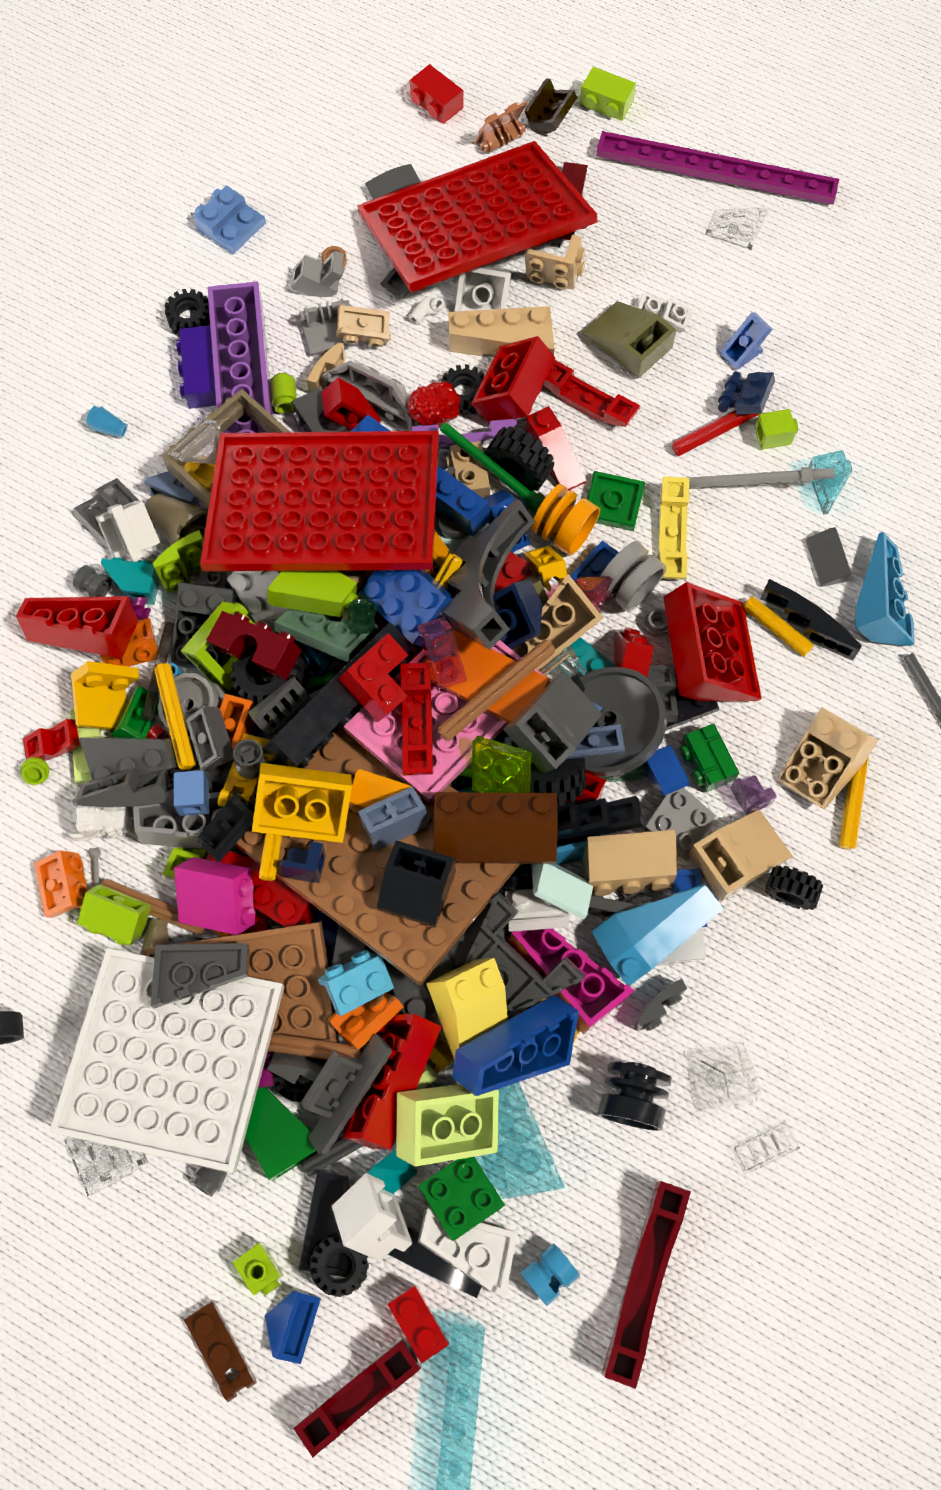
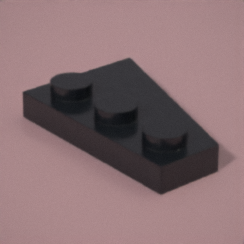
[298,1171,351,1277]

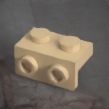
[336,305,391,347]

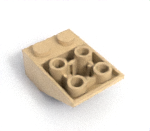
[777,707,879,810]
[688,809,793,902]

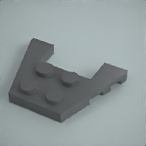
[464,892,586,1017]

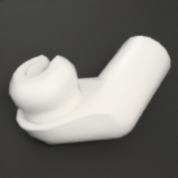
[409,296,445,325]

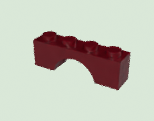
[293,1338,422,1458]

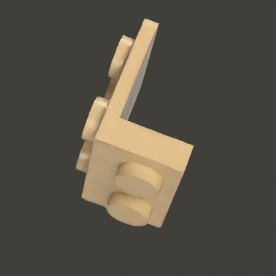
[524,235,586,290]

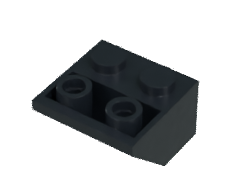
[377,840,456,928]

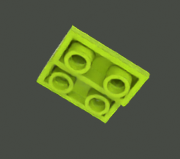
[153,530,204,594]

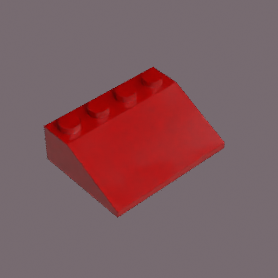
[663,582,762,701]

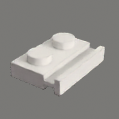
[505,889,569,932]

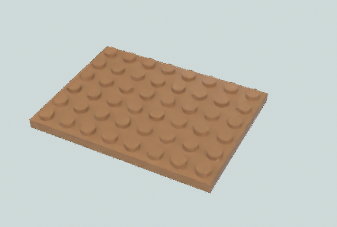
[235,727,520,986]

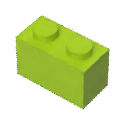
[579,67,636,121]
[77,884,152,945]

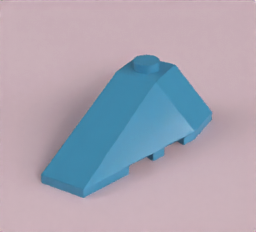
[854,532,915,646]
[591,884,724,986]

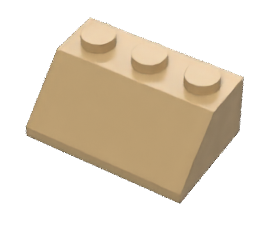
[581,830,677,896]

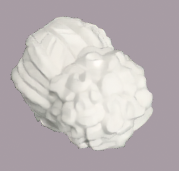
[70,796,133,842]

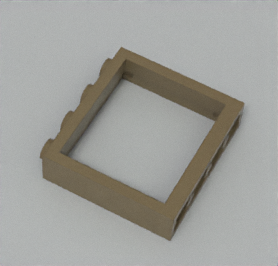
[162,389,290,508]

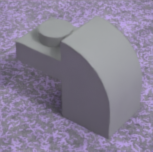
[291,250,345,297]

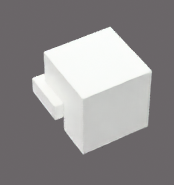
[95,501,160,561]
[332,1173,412,1261]

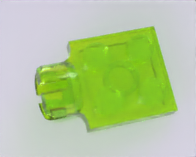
[472,736,531,793]

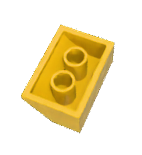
[252,763,352,843]

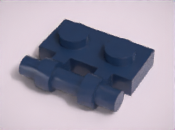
[718,371,775,414]

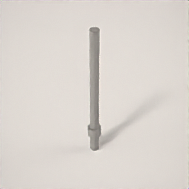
[685,467,834,488]

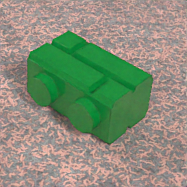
[679,723,740,792]

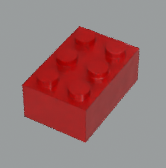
[471,336,555,424]

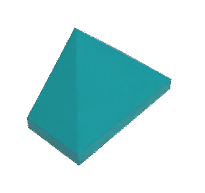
[367,1150,418,1194]

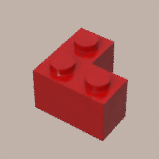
[338,633,408,722]

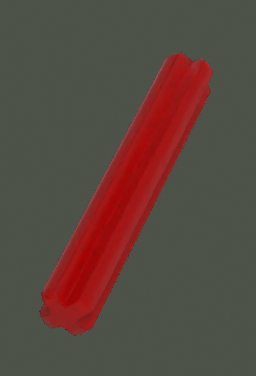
[672,410,759,456]

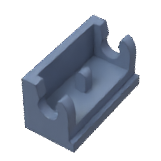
[358,786,429,852]

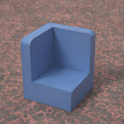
[174,770,209,816]

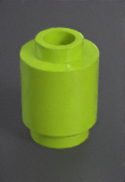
[270,373,297,414]

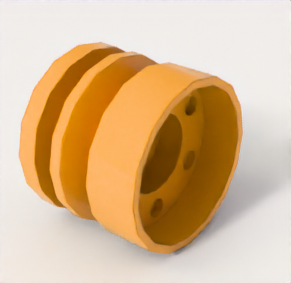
[531,483,600,556]

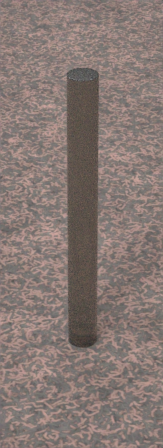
[142,621,174,721]

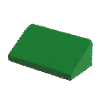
[112,685,159,738]

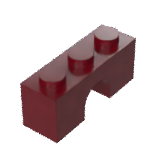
[206,611,302,680]

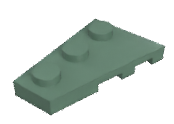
[274,609,378,662]

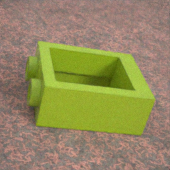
[181,601,256,691]

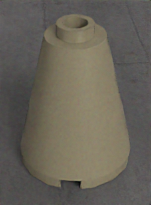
[146,494,208,545]

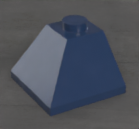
[493,580,543,649]

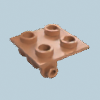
[475,101,527,153]

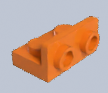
[100,618,160,667]
[34,850,89,918]
[329,992,404,1050]

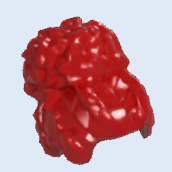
[408,381,461,428]

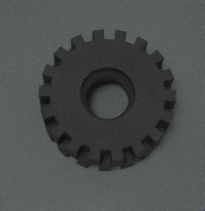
[484,426,555,492]
[512,757,586,807]

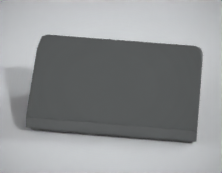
[806,527,851,587]
[186,706,234,771]

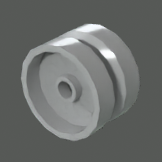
[598,541,667,612]
[158,673,228,740]

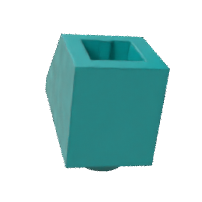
[101,557,160,605]

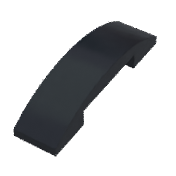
[388,1226,482,1298]

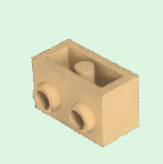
[446,441,490,498]

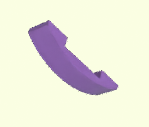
[411,419,517,449]

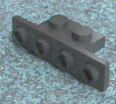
[301,1034,392,1156]

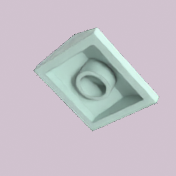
[531,864,593,920]

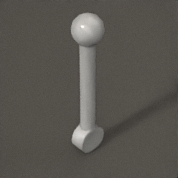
[90,848,101,887]

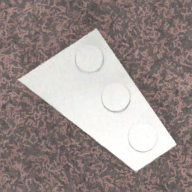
[418,1208,518,1299]

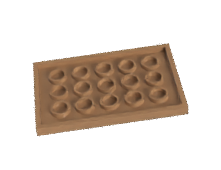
[143,922,340,1054]

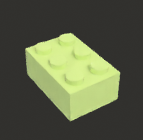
[396,1084,499,1166]

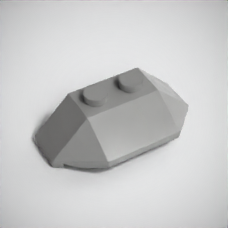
[322,360,415,431]

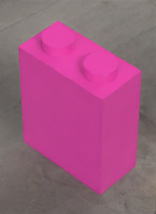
[174,857,255,935]

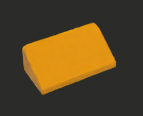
[349,769,412,808]

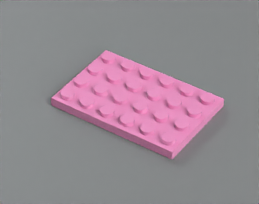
[343,623,543,804]

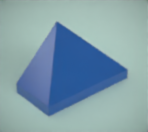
[265,1290,321,1364]

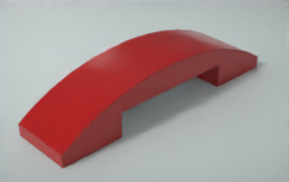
[543,360,640,427]
[400,662,433,776]

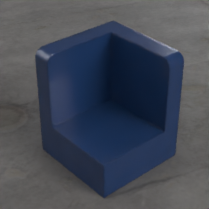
[280,841,326,883]

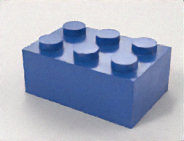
[358,570,455,648]

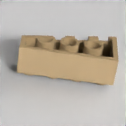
[448,306,555,357]
[512,574,603,671]

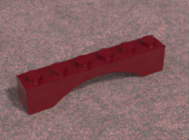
[601,1181,691,1389]

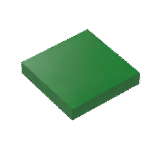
[587,471,645,532]

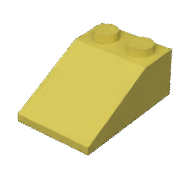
[426,958,508,1060]

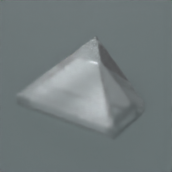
[167,419,220,464]

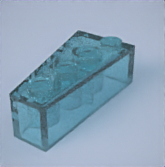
[494,1082,565,1200]

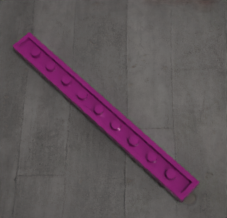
[596,131,839,205]

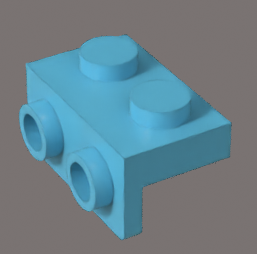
[318,950,394,1016]

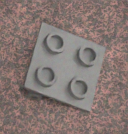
[299,298,360,355]
[645,788,716,861]

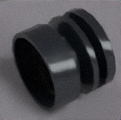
[598,1062,672,1131]

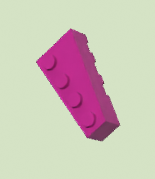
[507,929,635,1035]

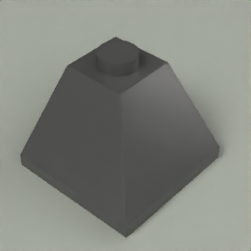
[383,953,456,1018]

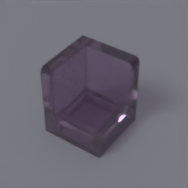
[730,775,777,816]

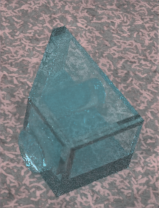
[809,450,852,515]

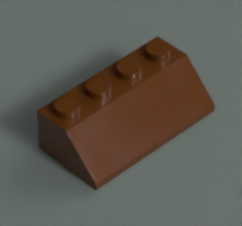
[434,792,558,864]

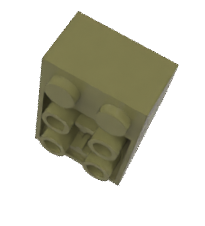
[582,301,676,379]

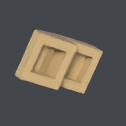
[307,342,346,392]

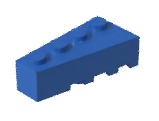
[452,995,579,1096]

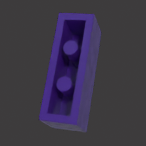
[176,325,216,409]

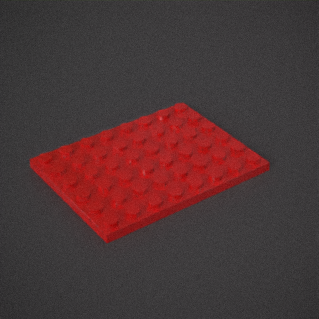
[357,141,598,292]
[200,431,439,571]

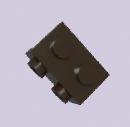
[524,78,577,132]

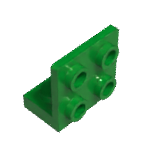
[418,1157,505,1241]

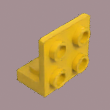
[71,661,139,730]

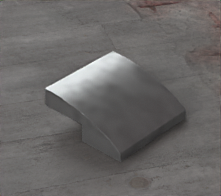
[74,478,140,549]

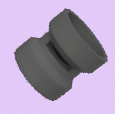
[73,565,112,597]
[233,739,265,779]

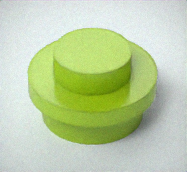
[20,757,50,785]

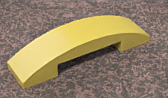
[658,476,689,580]

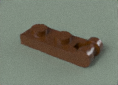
[184,1301,257,1402]

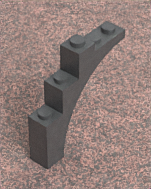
[441,499,535,650]

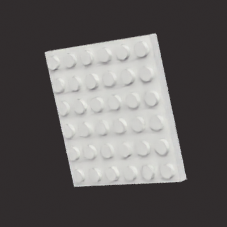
[49,948,285,1174]

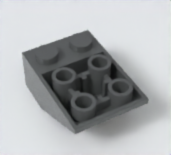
[170,582,240,668]
[503,670,602,773]

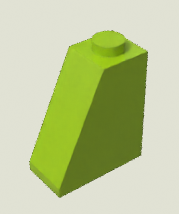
[267,570,358,617]

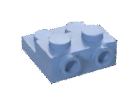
[193,185,266,255]

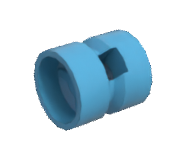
[520,1243,580,1307]

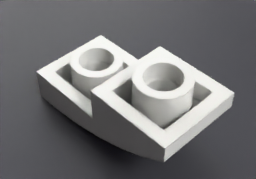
[636,291,692,332]

